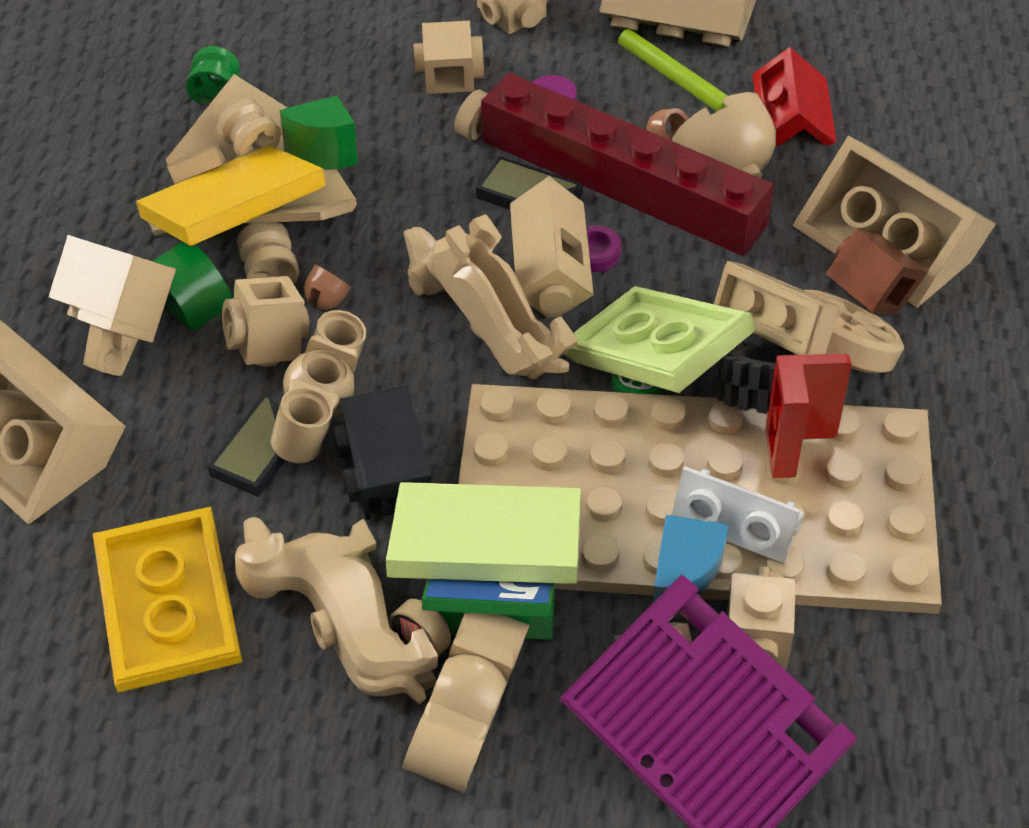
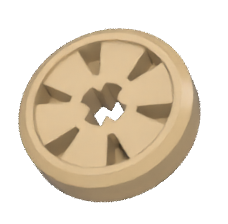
[804,290,904,374]

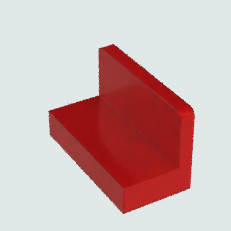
[752,47,837,146]
[765,354,851,478]

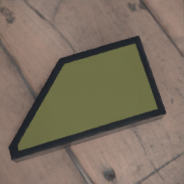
[476,156,583,210]
[207,392,286,497]

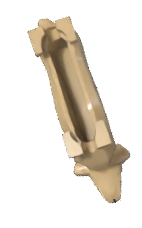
[403,214,579,379]
[235,517,438,704]

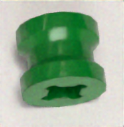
[186,46,240,104]

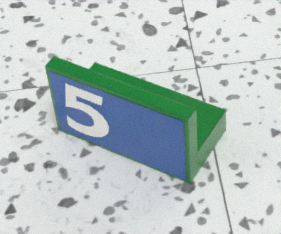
[422,579,555,640]

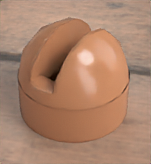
[647,108,688,141]
[304,264,351,310]

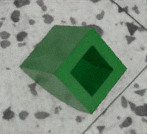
[279,96,358,169]
[152,242,233,332]

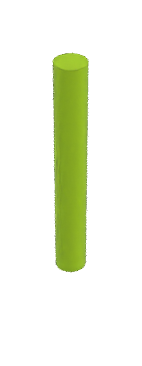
[618,29,728,111]

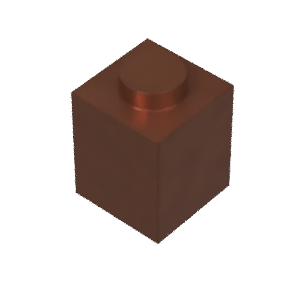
[826,229,928,315]

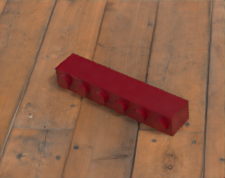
[481,73,773,256]

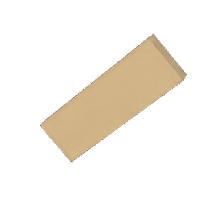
[714,261,840,355]

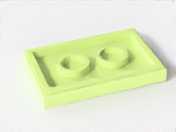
[564,286,756,393]
[386,482,581,584]

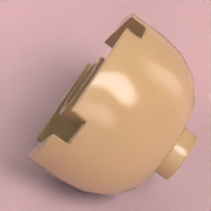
[672,92,776,178]

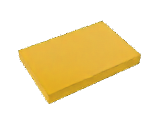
[136,145,326,246]
[93,507,243,692]

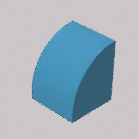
[653,515,729,603]

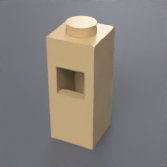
[510,176,594,318]

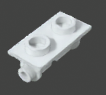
[671,466,805,563]

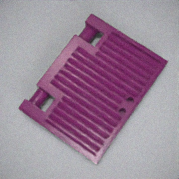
[559,574,858,828]

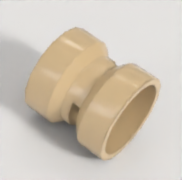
[237,222,300,284]

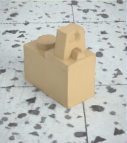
[49,235,176,376]

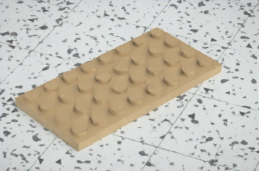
[458,384,942,614]

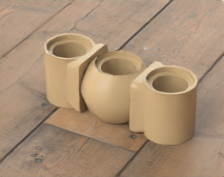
[270,310,366,463]
[402,613,530,793]

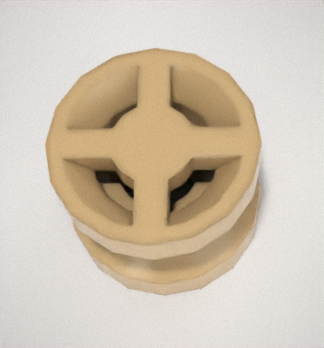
[217,98,282,157]

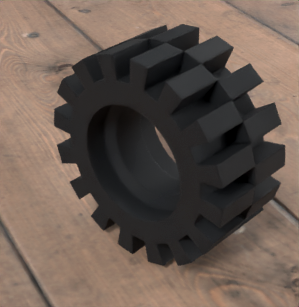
[716,342,797,414]

